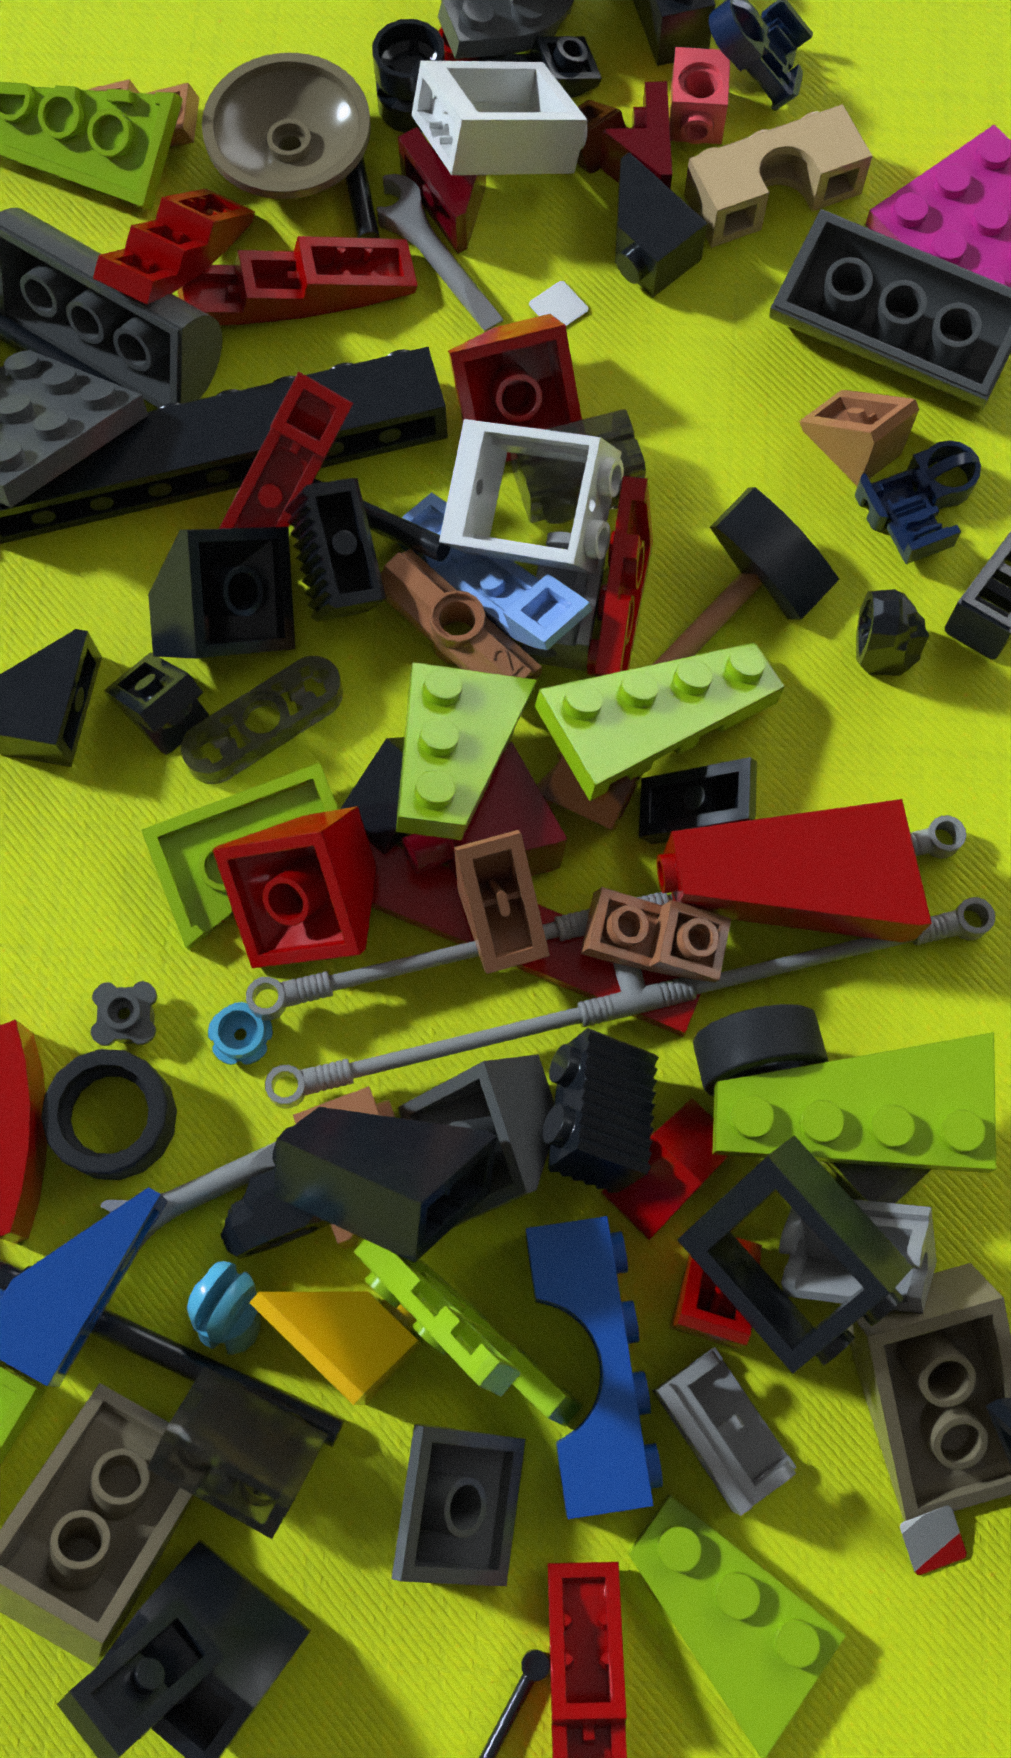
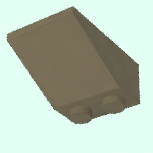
[841,1263,1011,1521]
[0,1383,218,1668]

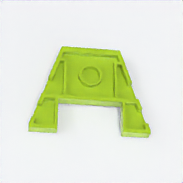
[354,1239,583,1426]

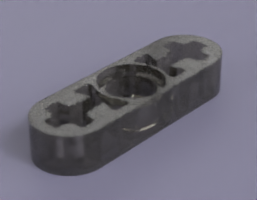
[181,656,343,784]

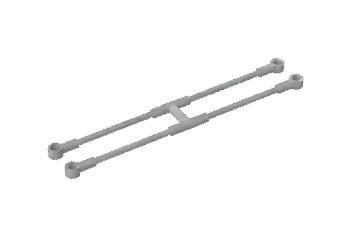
[246,815,995,1109]

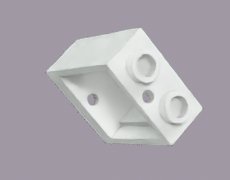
[411,61,587,175]
[439,419,624,575]

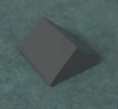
[391,1423,525,1586]

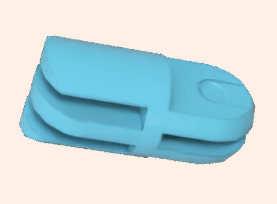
[187,1261,261,1355]

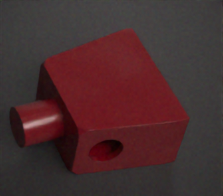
[402,742,567,880]

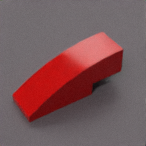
[0,1019,47,1244]

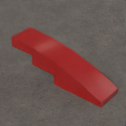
[93,188,255,305]
[177,236,418,325]
[548,1562,627,1758]

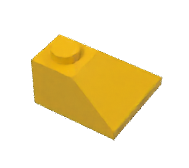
[249,1291,422,1405]

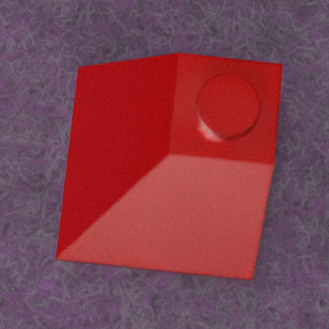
[448,314,585,462]
[212,806,376,968]

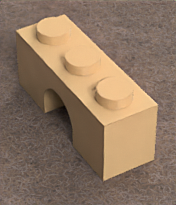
[684,104,872,248]

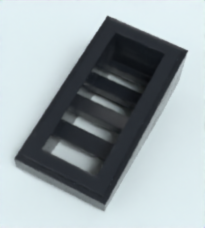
[945,531,1011,659]

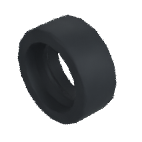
[693,1004,829,1096]
[41,1049,177,1180]

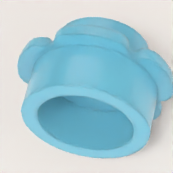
[208,1002,273,1065]

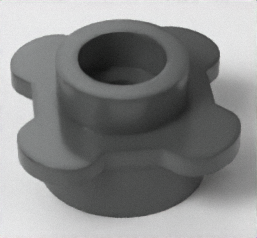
[91,981,158,1046]

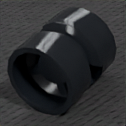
[372,19,445,133]

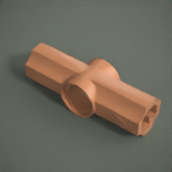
[381,549,542,680]

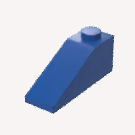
[0,1187,168,1387]

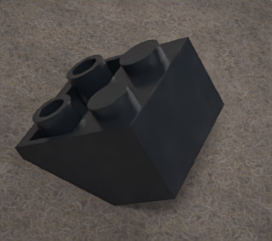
[97,1540,311,1758]

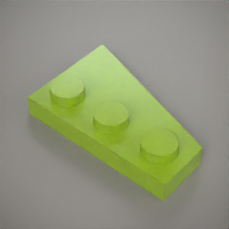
[396,662,537,840]
[141,763,338,950]
[628,1494,846,1758]

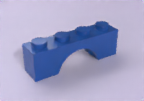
[525,1216,663,1519]

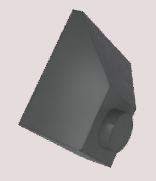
[398,1054,555,1229]

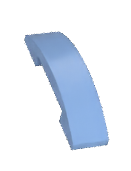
[397,492,592,650]

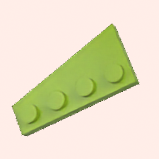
[535,643,785,801]
[712,1032,996,1173]

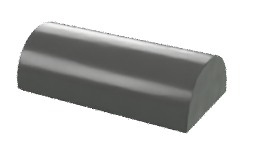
[0,208,222,408]
[769,209,1011,410]

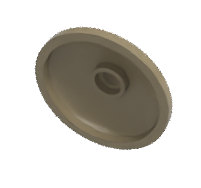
[202,53,371,199]

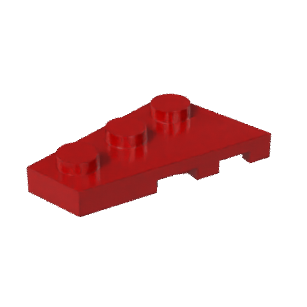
[587,476,653,677]

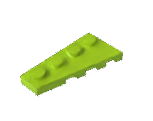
[0,82,183,211]

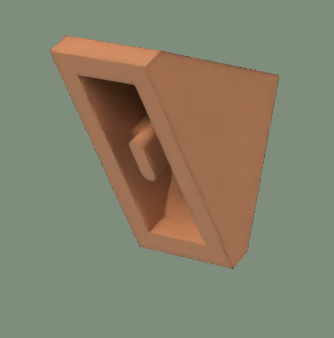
[799,390,919,486]
[454,830,550,974]

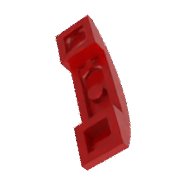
[219,371,354,529]

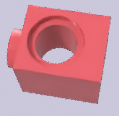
[669,47,730,144]

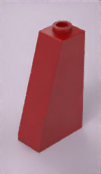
[657,799,932,942]

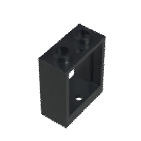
[677,1135,913,1374]

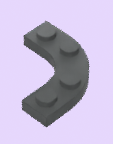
[438,0,574,59]

